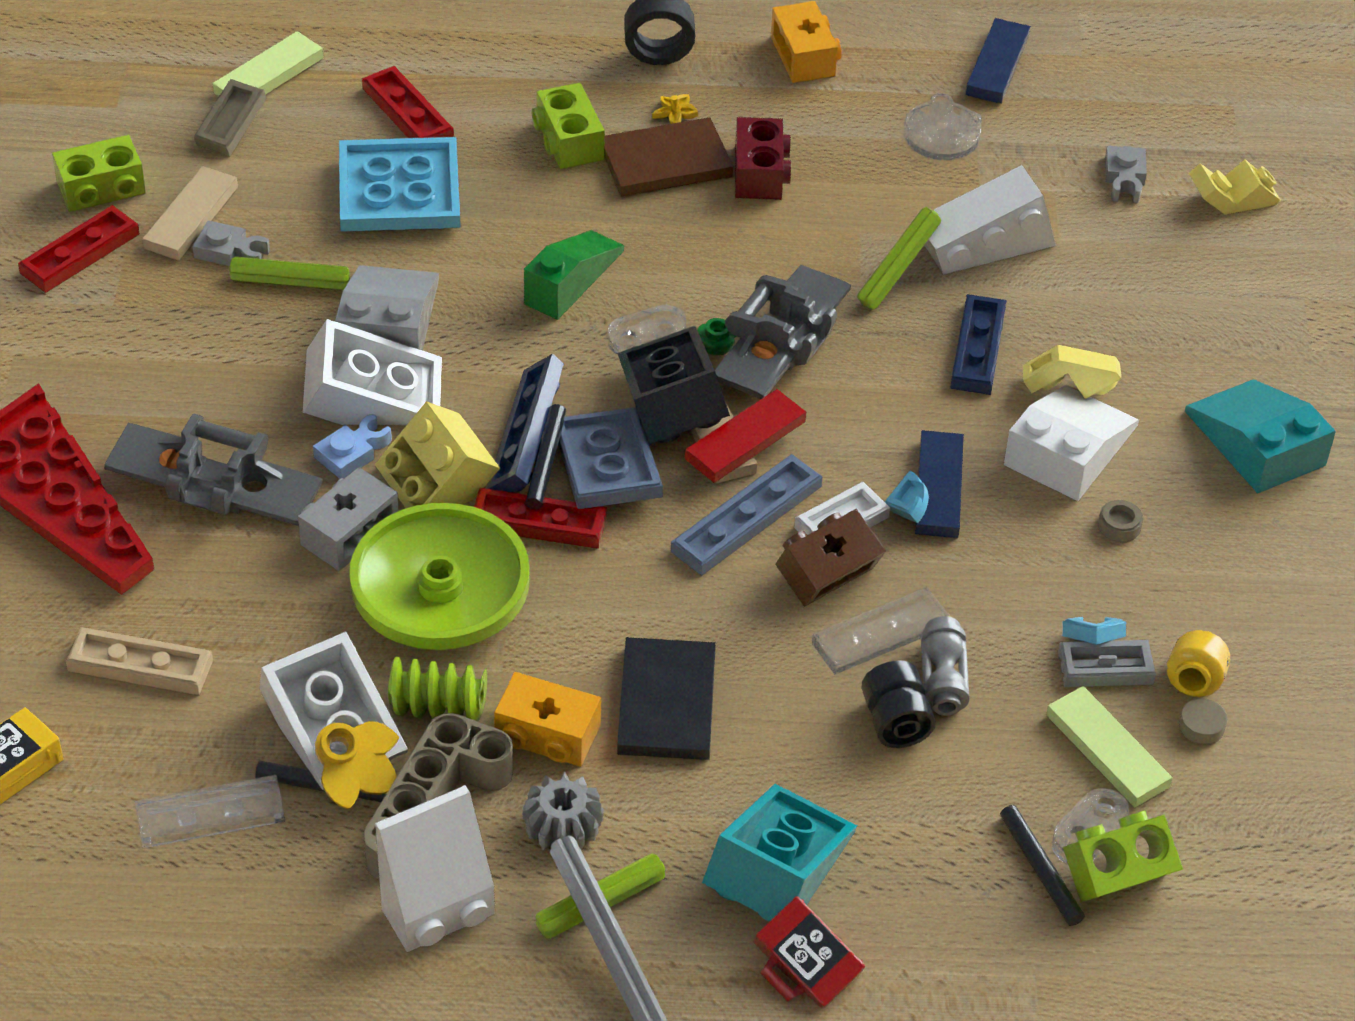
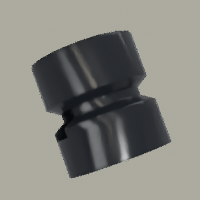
[861,660,936,748]

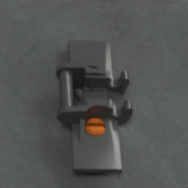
[715,265,851,399]
[104,414,322,526]

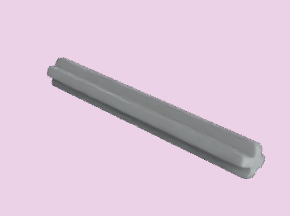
[550,836,667,1021]

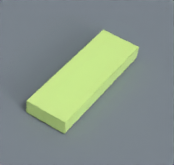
[213,31,324,97]
[1046,686,1173,808]

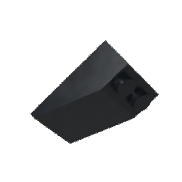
[617,326,730,444]

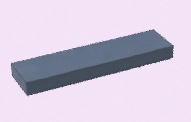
[671,454,823,576]

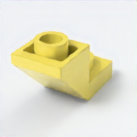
[1188,160,1281,215]
[1023,345,1121,399]

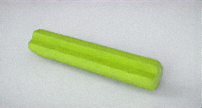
[857,207,941,310]
[229,257,350,290]
[535,854,666,939]

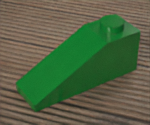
[524,230,624,320]

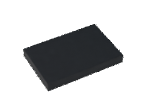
[617,637,716,760]

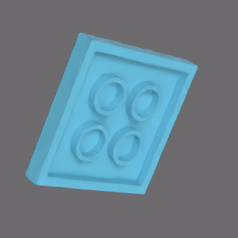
[339,137,461,231]

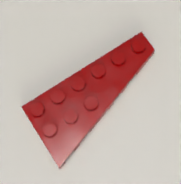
[0,383,154,595]

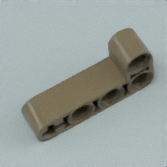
[364,713,513,879]

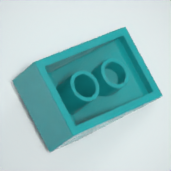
[1185,379,1336,494]
[702,783,857,922]

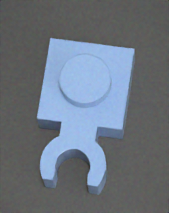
[313,414,392,479]

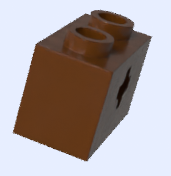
[775,508,886,607]

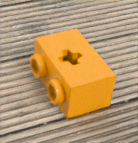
[771,1,842,83]
[494,672,601,767]

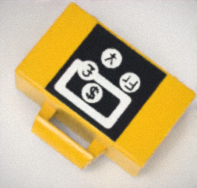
[0,707,64,805]

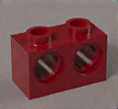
[735,117,791,200]

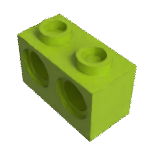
[532,82,605,169]
[52,135,146,212]
[1062,811,1183,902]

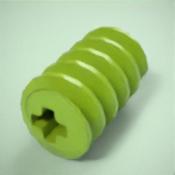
[388,657,487,722]

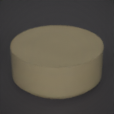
[1098,500,1143,542]
[1179,698,1227,744]

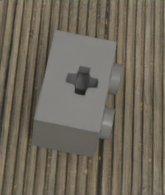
[298,467,398,571]

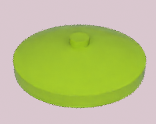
[350,503,530,650]

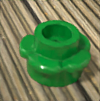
[697,318,737,356]

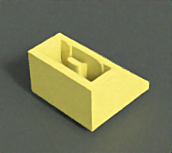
[374,401,500,508]

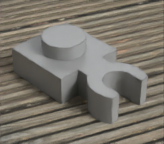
[1105,146,1147,203]
[193,220,270,266]

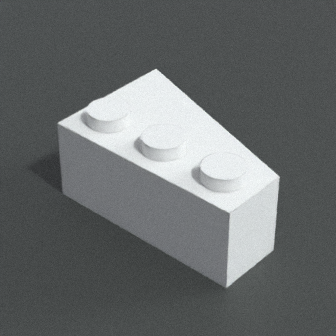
[924,165,1056,275]

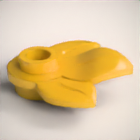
[315,721,399,809]

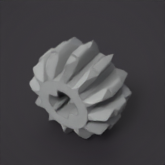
[522,771,603,851]

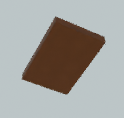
[604,117,733,197]

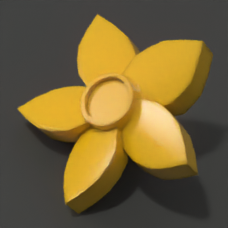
[652,94,698,124]

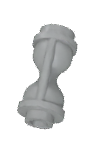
[921,616,970,716]

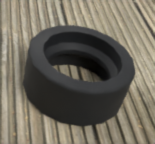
[624,0,695,65]

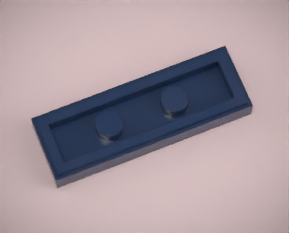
[965,18,1031,104]
[950,294,1007,395]
[915,430,964,538]

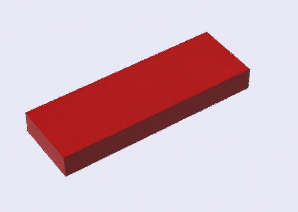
[362,65,454,138]
[18,205,140,293]
[685,389,807,483]
[474,488,607,549]

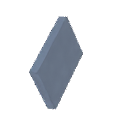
[558,407,663,509]

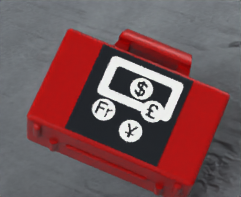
[753,896,865,1008]

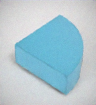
[885,471,929,523]
[1062,617,1126,645]

